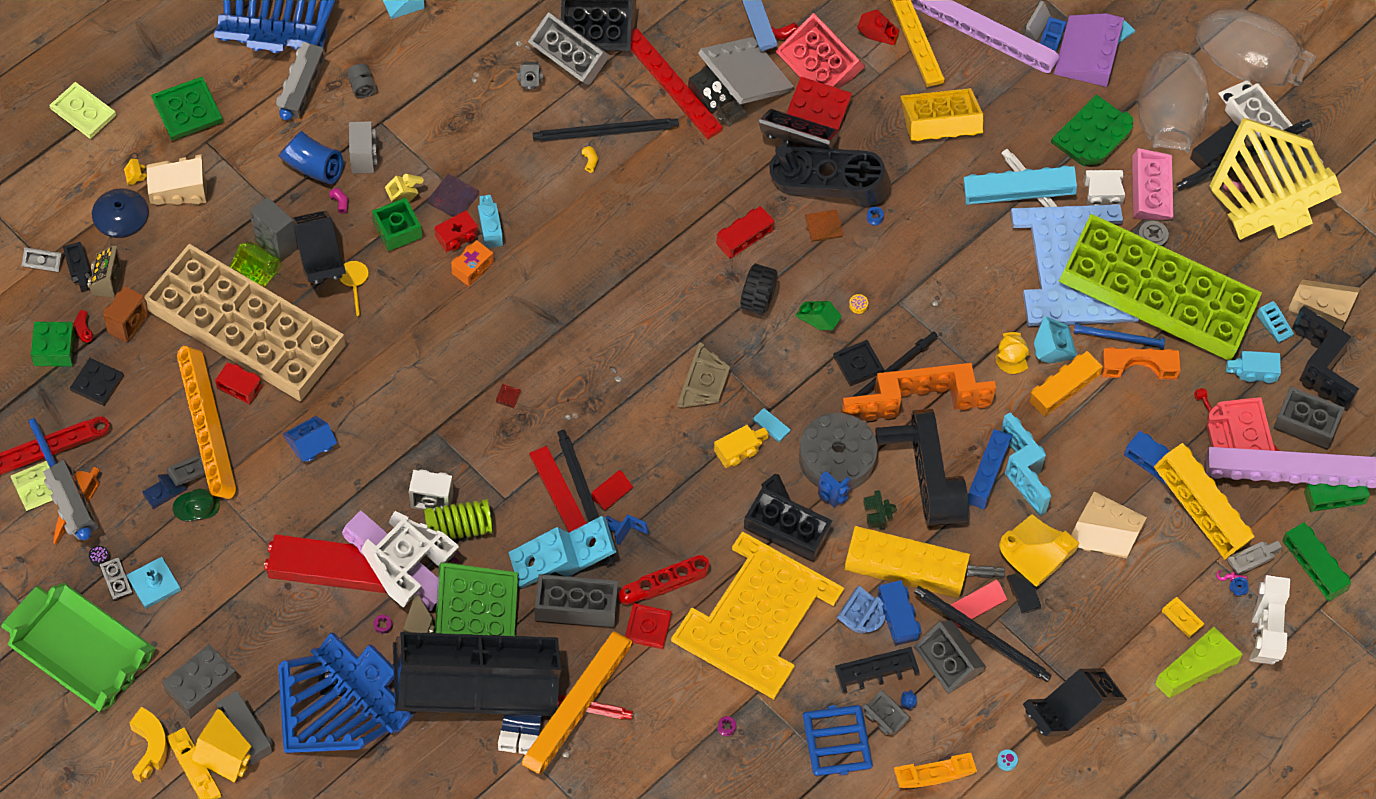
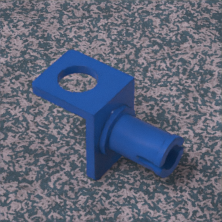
[606,514,649,545]

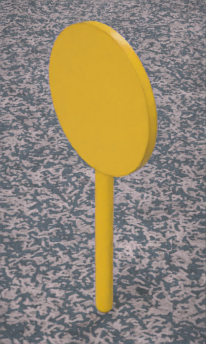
[339,261,369,316]

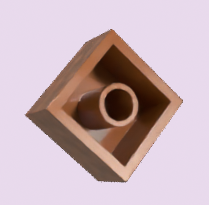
[103,286,148,343]

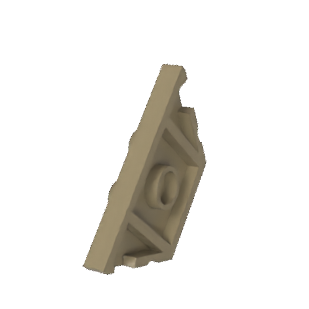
[677,342,730,408]

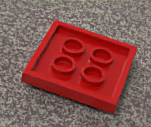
[787,76,852,130]

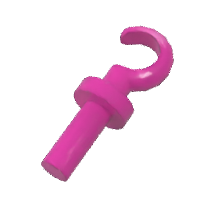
[1216,570,1247,581]

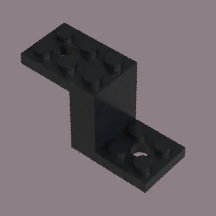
[292,210,346,284]
[1292,305,1359,412]
[1023,668,1127,737]

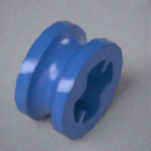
[866,207,884,226]

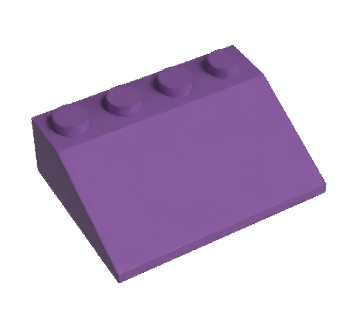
[1054,14,1124,87]

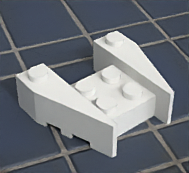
[361,511,459,608]
[1249,575,1290,664]

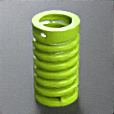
[424,499,492,540]

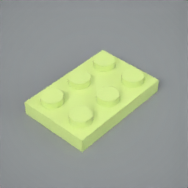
[50,82,116,139]

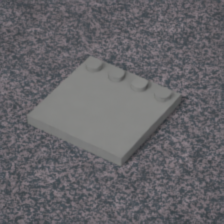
[698,37,794,104]

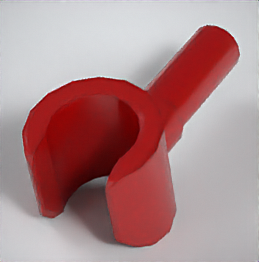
[1194,388,1212,413]

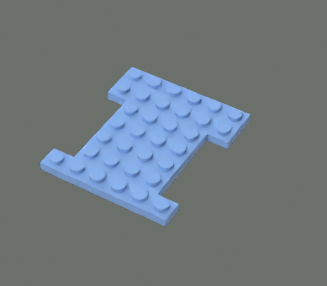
[1010,204,1139,326]

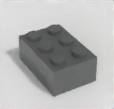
[251,197,297,263]
[1273,386,1344,449]
[162,644,238,719]

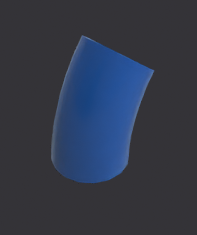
[278,130,343,184]

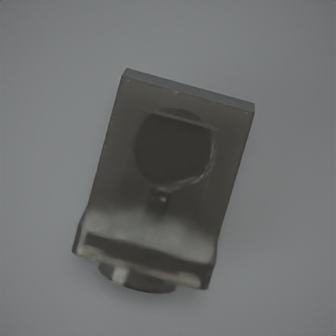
[716,99,748,126]

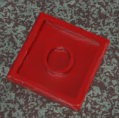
[625,603,672,649]

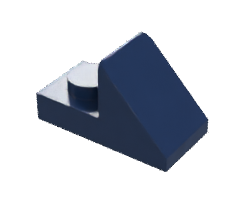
[142,474,187,509]

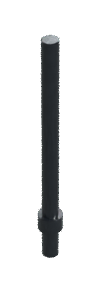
[852,331,938,397]

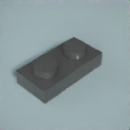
[166,454,206,486]

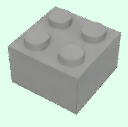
[349,121,377,173]

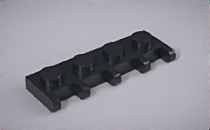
[835,647,919,692]

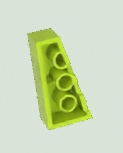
[1155,627,1243,698]

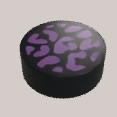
[89,546,109,566]

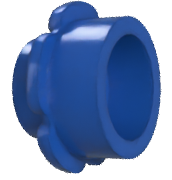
[1229,577,1249,596]
[901,690,917,710]

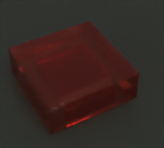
[496,384,521,409]

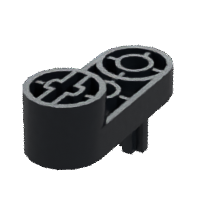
[769,142,891,207]
[875,409,969,526]

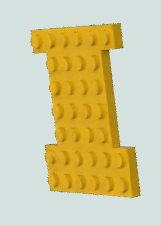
[671,531,844,700]

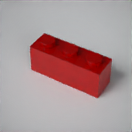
[716,206,775,259]

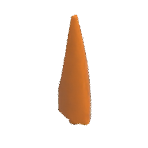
[53,467,100,544]

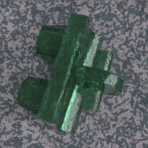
[863,490,897,531]

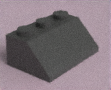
[914,620,986,693]

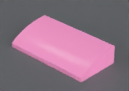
[1132,148,1173,220]

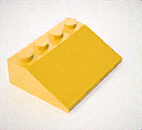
[900,88,983,141]

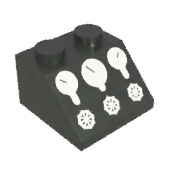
[688,66,735,114]

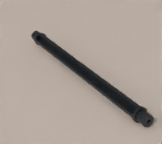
[532,118,679,141]
[1176,119,1312,191]
[557,430,615,567]
[914,585,1052,682]

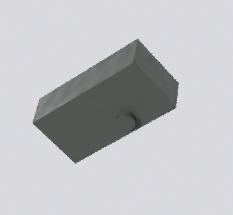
[535,574,618,627]

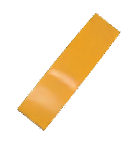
[894,753,977,788]

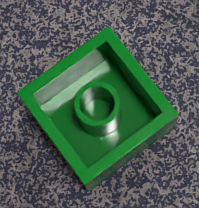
[372,197,422,251]
[31,322,76,367]

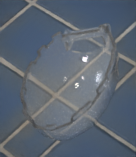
[1196,8,1316,87]
[1137,49,1210,153]

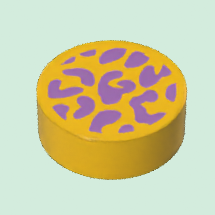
[849,294,868,314]

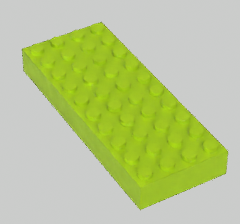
[1059,214,1262,360]

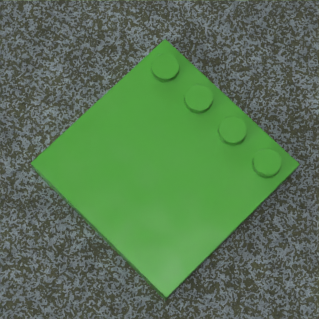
[435,562,518,636]

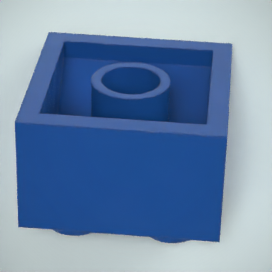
[283,416,337,462]

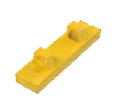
[166,728,222,799]

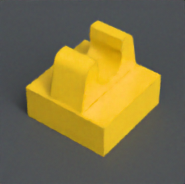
[124,159,147,185]

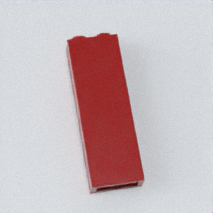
[264,534,386,593]

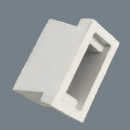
[1083,170,1125,205]

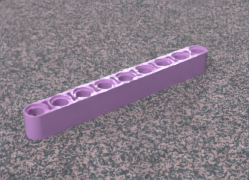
[911,0,1059,73]

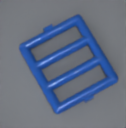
[803,705,873,776]

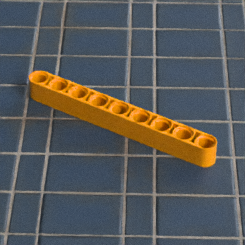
[177,346,236,499]
[522,631,632,775]

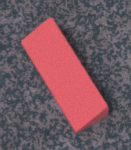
[951,580,1007,628]

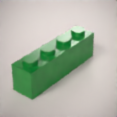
[1282,522,1351,602]

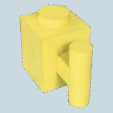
[385,174,424,202]

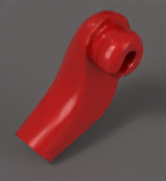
[771,22,799,40]
[73,310,93,343]

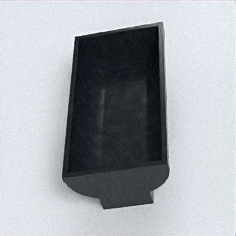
[392,632,561,716]

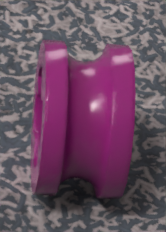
[374,615,392,634]
[717,716,736,736]

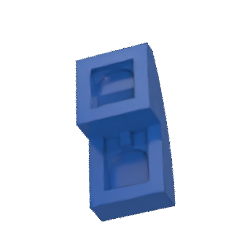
[1040,17,1066,52]

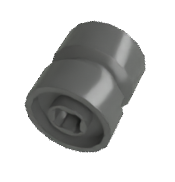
[347,63,376,98]

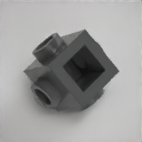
[517,61,543,89]

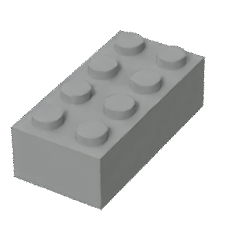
[528,12,610,86]

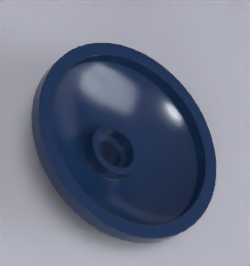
[92,188,149,238]

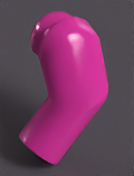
[329,188,348,214]

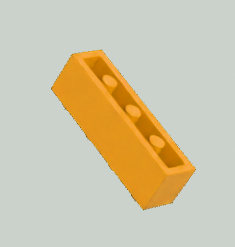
[1029,351,1103,417]

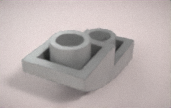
[100,558,132,600]

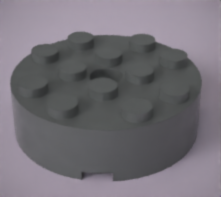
[799,413,877,491]

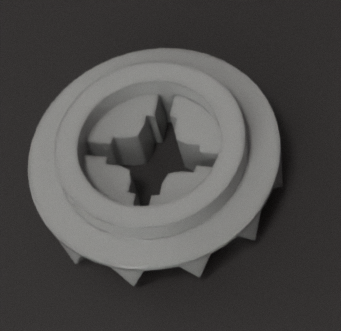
[1139,221,1169,245]

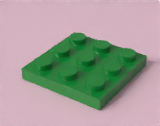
[151,76,223,141]

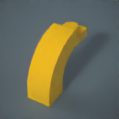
[129,707,168,783]

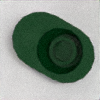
[172,488,220,521]

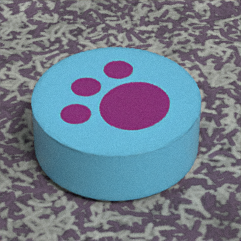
[997,750,1018,771]

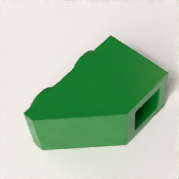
[795,301,842,330]

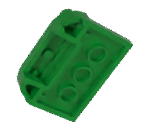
[1051,94,1134,166]

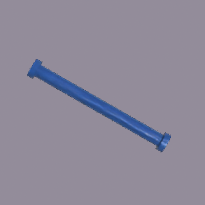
[1073,323,1165,349]

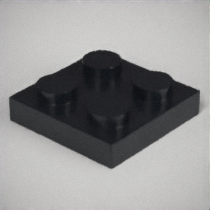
[70,358,124,406]

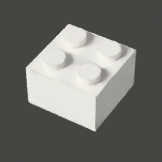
[409,470,453,511]

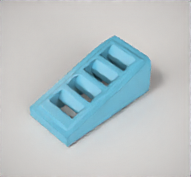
[1256,301,1294,344]

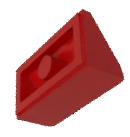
[591,470,633,511]

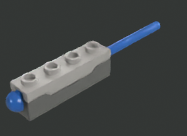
[276,0,335,120]
[29,418,99,540]

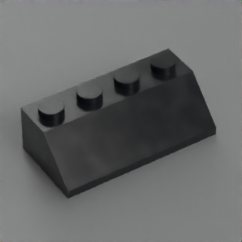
[744,487,833,562]

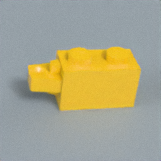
[714,425,769,468]

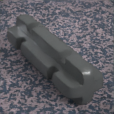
[966,564,1005,578]

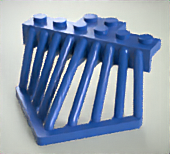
[214,0,328,53]
[278,633,414,753]

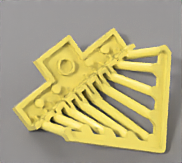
[1209,118,1341,240]

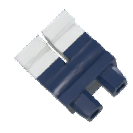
[498,714,542,754]

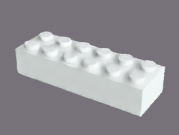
[1225,83,1323,183]

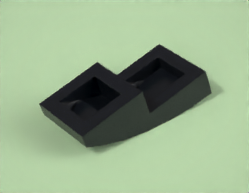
[1006,572,1041,613]

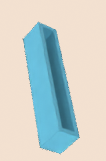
[964,166,1077,205]

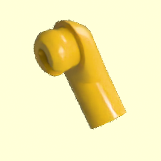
[582,146,598,173]

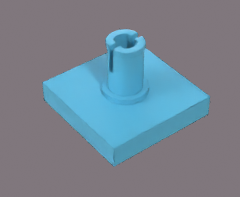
[126,557,181,609]

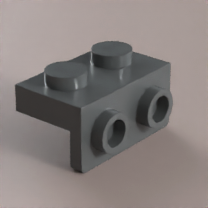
[862,690,911,735]

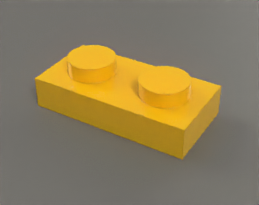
[1162,597,1205,639]

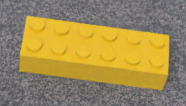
[1154,443,1255,560]
[844,526,970,598]

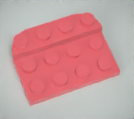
[1206,397,1275,451]

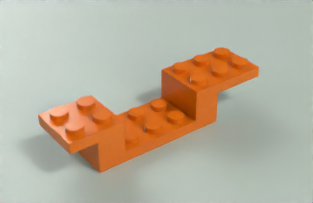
[841,363,996,421]

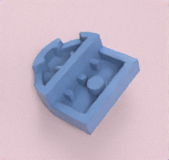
[836,586,885,633]

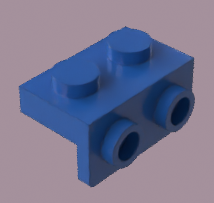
[818,471,851,508]

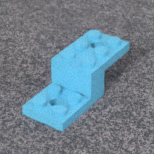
[1001,412,1051,517]
[508,516,616,589]

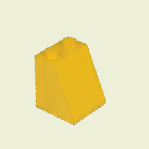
[192,709,251,783]

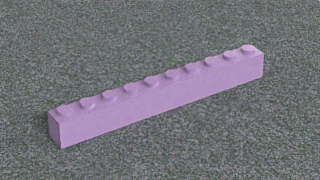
[1205,447,1376,488]

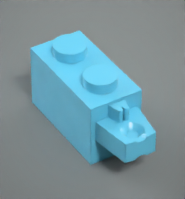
[478,195,503,248]
[1226,351,1281,383]

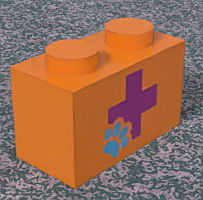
[451,240,494,287]

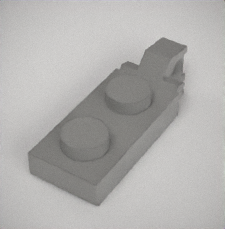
[1227,541,1282,575]

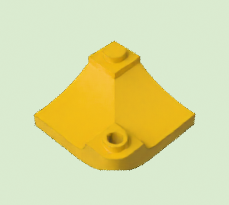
[999,514,1080,587]

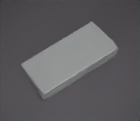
[1024,1,1050,41]
[22,247,64,272]

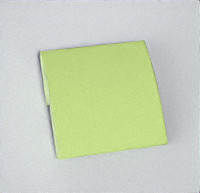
[11,461,53,511]

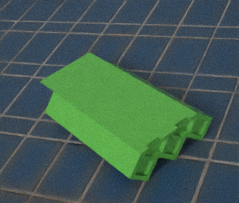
[1,583,156,712]

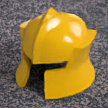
[995,332,1031,374]

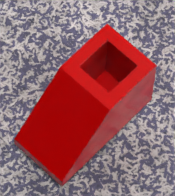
[857,9,900,45]

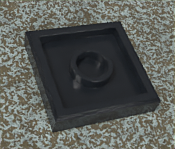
[833,340,884,387]

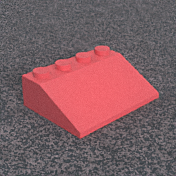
[776,13,866,89]

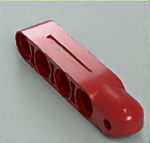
[617,555,709,605]

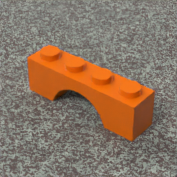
[1101,347,1180,380]

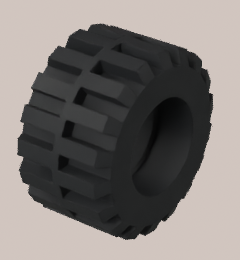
[740,263,778,315]

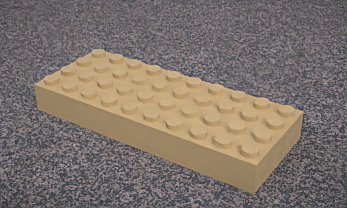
[144,244,345,402]

